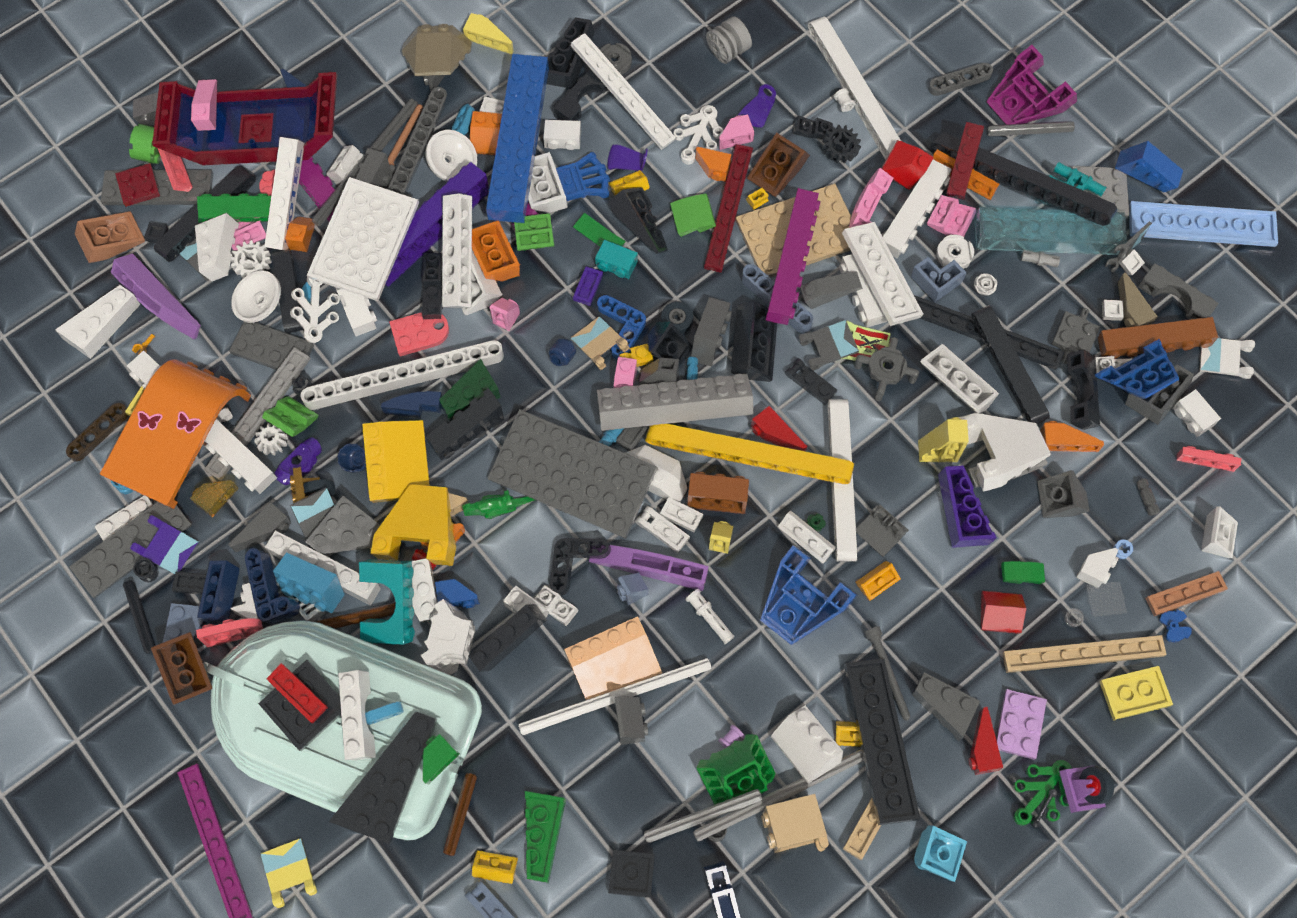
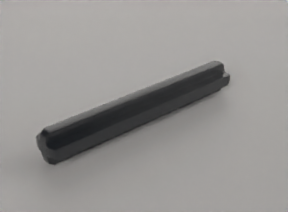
[123,580,155,654]

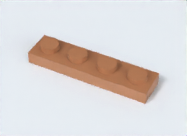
[1145,571,1228,616]

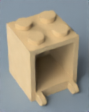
[761,794,829,853]

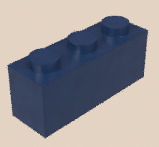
[197,560,240,625]

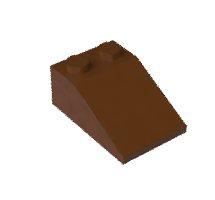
[747,132,810,197]

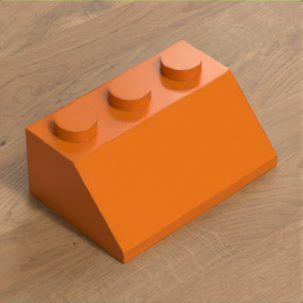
[470,111,502,155]
[472,221,520,282]

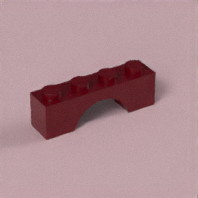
[947,122,984,200]

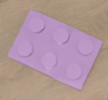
[996,689,1047,760]

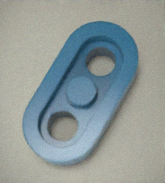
[452,104,475,135]

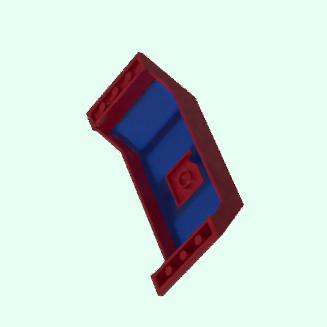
[152,72,337,166]

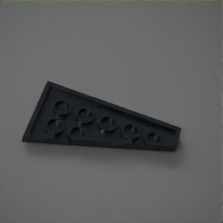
[329,712,437,844]

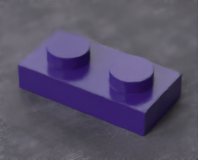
[573,267,603,306]

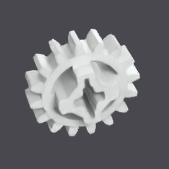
[231,240,272,279]

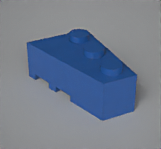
[1115,141,1183,192]

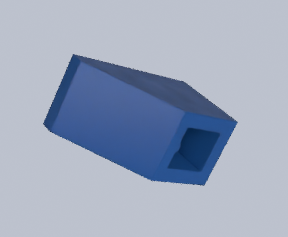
[435,579,479,608]

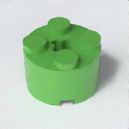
[129,124,161,164]

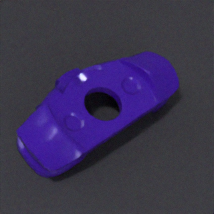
[274,437,322,485]

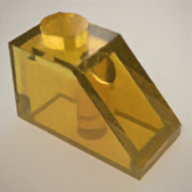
[190,480,238,518]

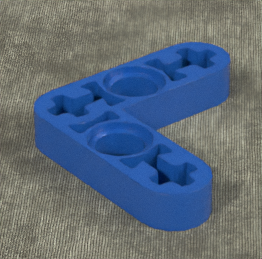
[597,295,646,359]

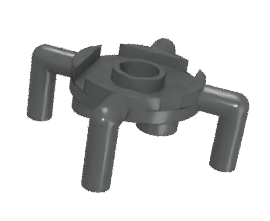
[854,337,919,401]

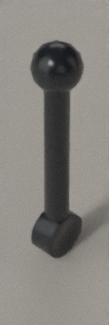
[1031,788,1057,828]

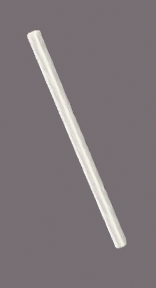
[519,658,711,735]

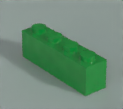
[197,193,272,223]

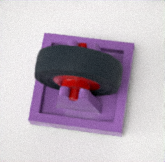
[1059,766,1114,813]

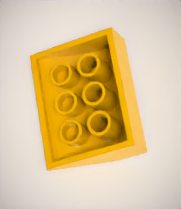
[362,420,430,503]

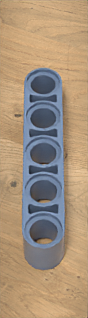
[742,264,814,334]

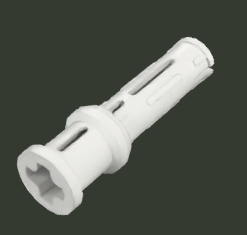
[685,589,735,644]

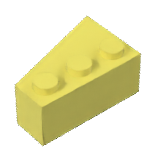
[918,417,969,462]

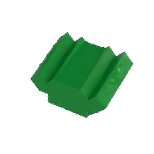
[696,734,776,805]

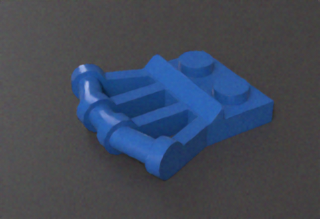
[556,152,610,201]

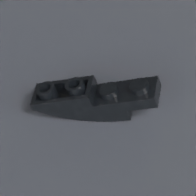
[422,253,443,320]

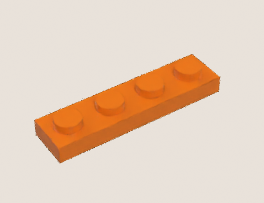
[933,149,999,200]

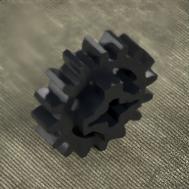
[822,125,861,163]

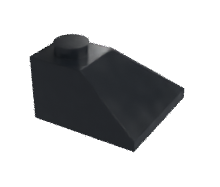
[648,321,693,366]

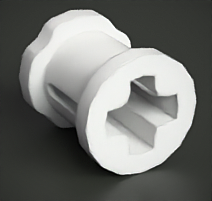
[834,88,856,112]

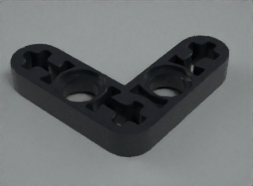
[550,538,611,596]

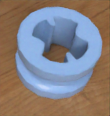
[1113,539,1133,559]

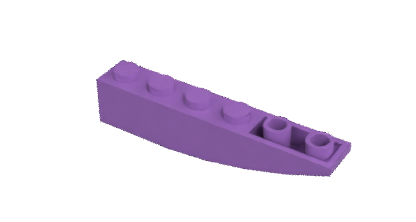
[111,254,200,339]
[589,545,709,591]

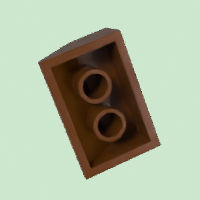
[151,632,213,705]

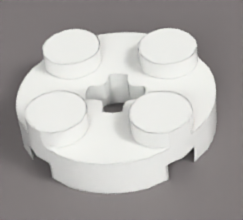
[936,235,974,269]

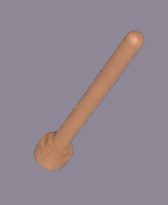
[388,104,423,165]

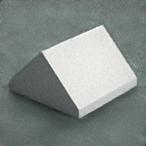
[1201,506,1238,558]

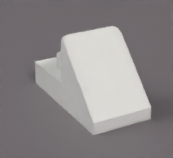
[230,583,258,619]

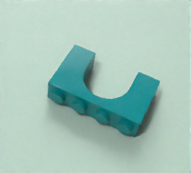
[359,559,415,645]

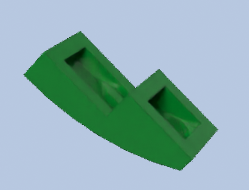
[1002,561,1045,584]

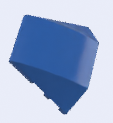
[1095,339,1179,399]

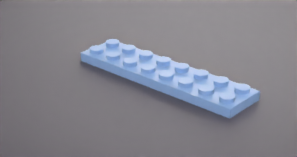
[1129,201,1278,247]

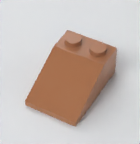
[75,211,145,263]

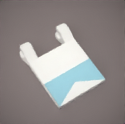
[1200,338,1255,379]

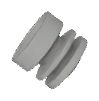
[706,16,752,64]

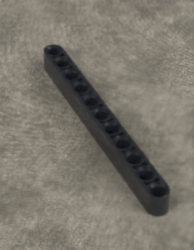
[930,133,1117,226]

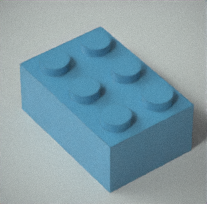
[273,552,345,613]

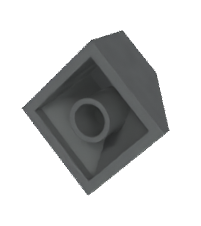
[1037,470,1090,518]

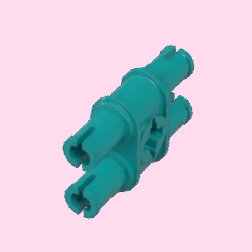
[1050,162,1107,197]

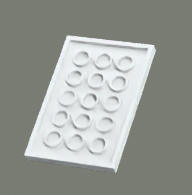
[307,177,419,301]

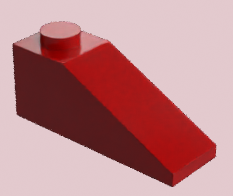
[751,406,807,452]
[969,707,1003,775]

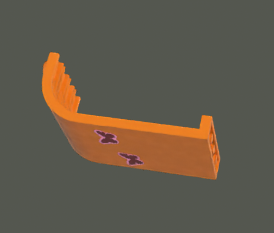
[100,359,251,509]

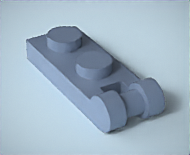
[464,880,514,918]

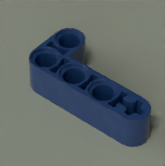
[245,548,300,624]

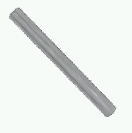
[644,789,762,843]

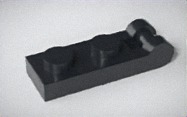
[785,358,838,405]

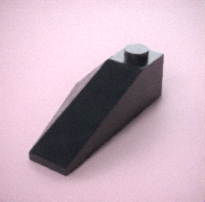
[608,187,668,254]

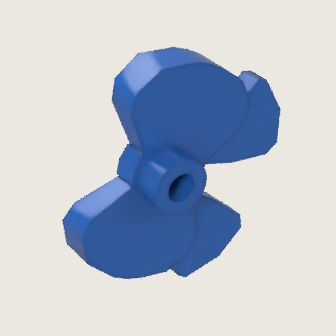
[1159,610,1192,643]

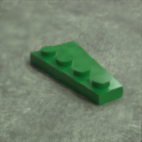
[525,791,566,883]

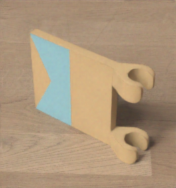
[571,317,630,370]

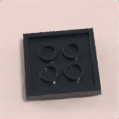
[258,660,341,751]

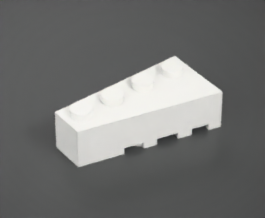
[55,285,140,359]

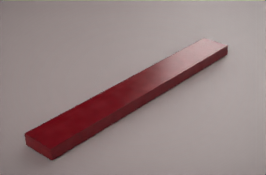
[704,144,753,273]

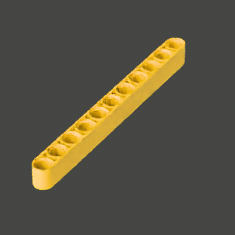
[645,424,854,484]

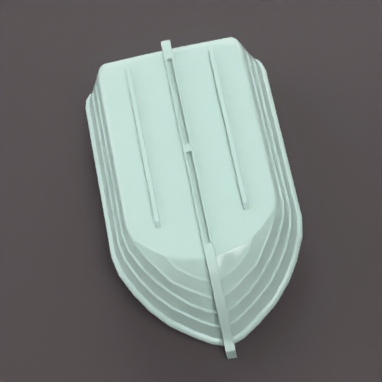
[203,620,482,840]

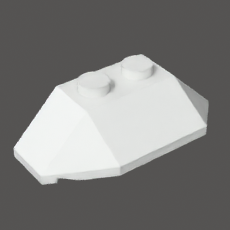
[626,445,687,502]

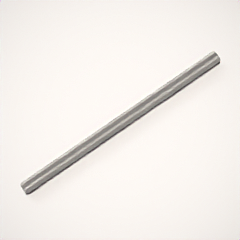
[694,749,864,841]

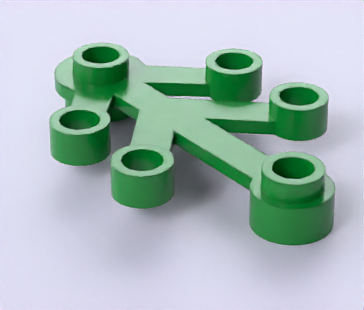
[1013,760,1072,826]

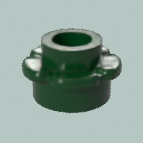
[807,514,826,532]

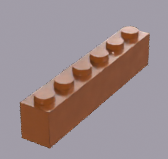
[1097,317,1218,359]

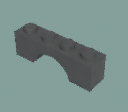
[1138,263,1219,320]

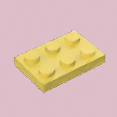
[1099,666,1173,720]

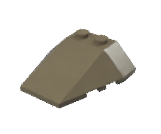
[402,24,472,76]

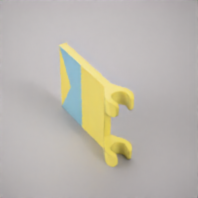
[261,838,317,908]

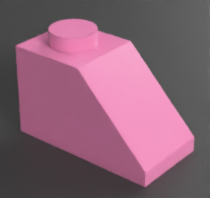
[719,114,754,150]
[490,298,520,331]
[613,357,637,388]

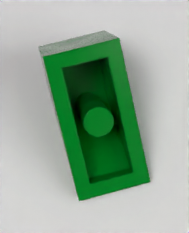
[422,734,460,785]

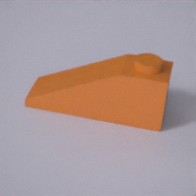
[1040,421,1104,452]

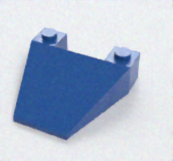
[760,545,858,645]

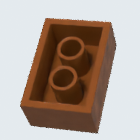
[687,472,749,514]

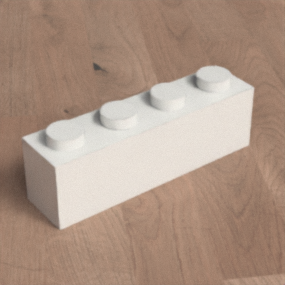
[839,254,887,328]

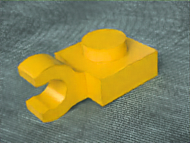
[619,343,653,367]

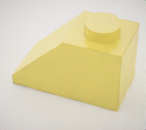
[709,521,733,554]

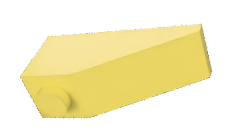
[463,13,514,54]

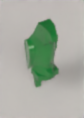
[462,490,535,519]

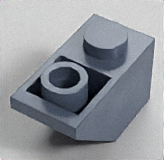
[616,573,649,605]

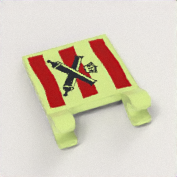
[842,321,890,367]

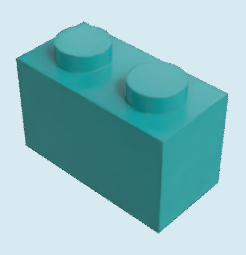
[595,240,638,279]

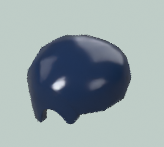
[337,443,366,473]

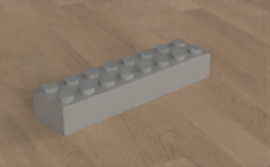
[597,374,753,431]

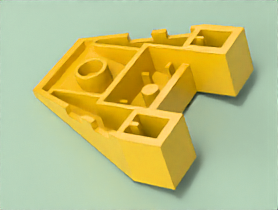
[370,484,456,566]

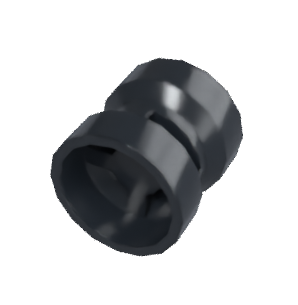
[133,558,159,583]

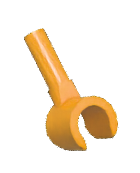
[132,334,155,355]

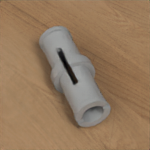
[1021,249,1060,268]

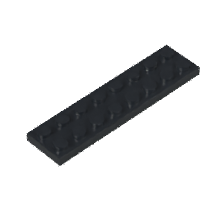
[844,659,920,826]

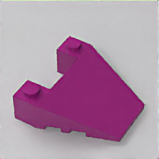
[987,45,1077,125]

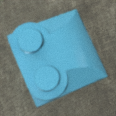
[914,825,967,882]

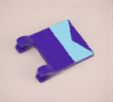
[130,515,198,574]

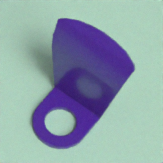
[738,84,776,127]
[607,145,648,171]

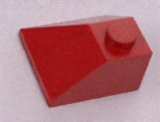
[881,140,934,190]

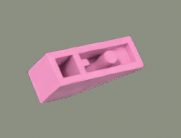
[191,79,217,131]

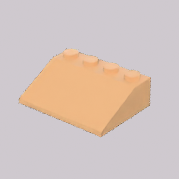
[564,616,662,700]

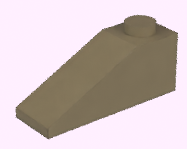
[1118,273,1157,327]

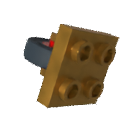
[290,467,336,503]

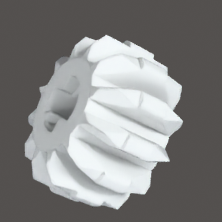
[255,423,288,456]

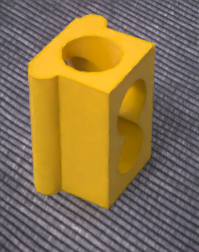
[746,188,769,210]

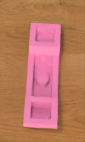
[849,168,893,228]

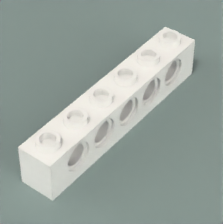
[442,194,472,308]

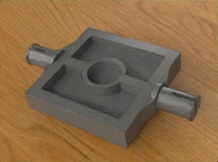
[1051,308,1100,364]

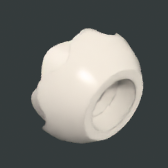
[974,274,997,295]

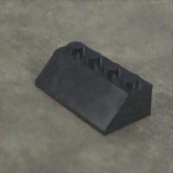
[731,300,777,382]

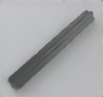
[987,121,1075,136]

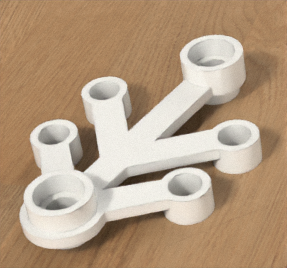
[674,105,724,165]
[290,277,340,343]

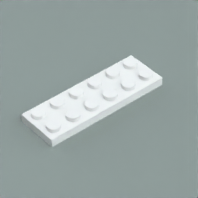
[842,222,923,326]

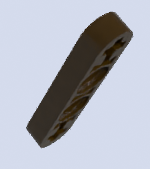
[66,403,129,462]

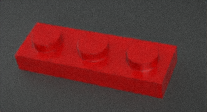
[266,663,328,723]

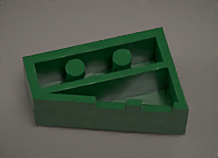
[439,359,500,422]

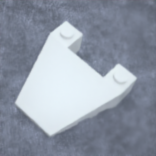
[959,413,1051,492]

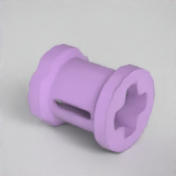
[718,725,745,748]

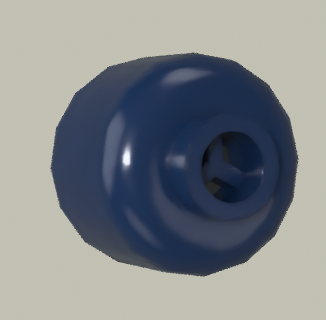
[548,339,576,366]

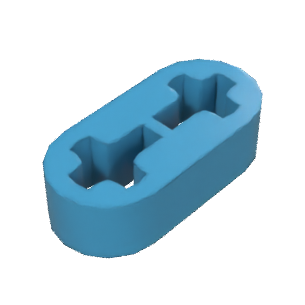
[365,701,404,725]

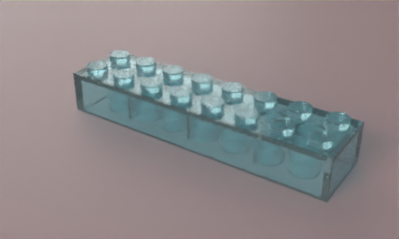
[975,207,1127,255]

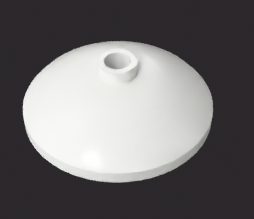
[426,130,477,181]
[232,271,281,323]

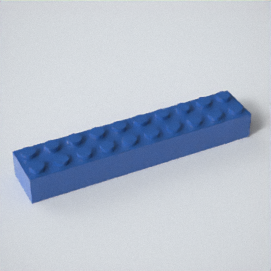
[486,54,549,223]

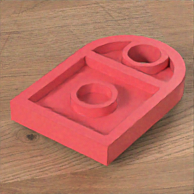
[389,312,449,356]
[196,618,263,647]

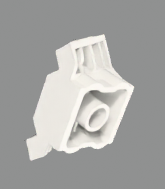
[421,599,475,675]

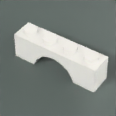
[338,670,376,761]

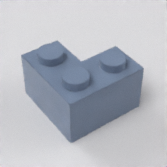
[911,257,967,302]

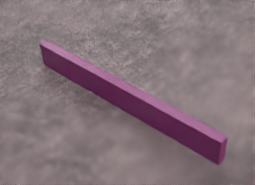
[177,764,254,918]

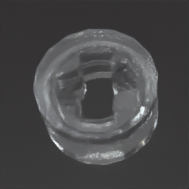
[1064,608,1084,628]

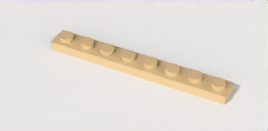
[1003,635,1166,673]

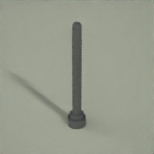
[865,626,910,721]

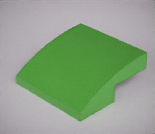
[670,194,716,237]
[514,213,554,251]
[262,396,318,437]

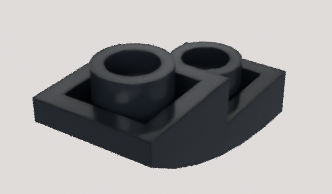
[793,115,833,139]

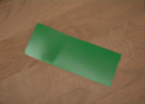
[573,213,626,247]

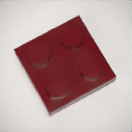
[115,163,161,207]

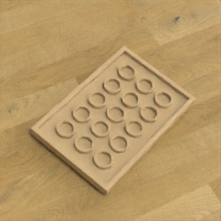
[735,184,851,278]

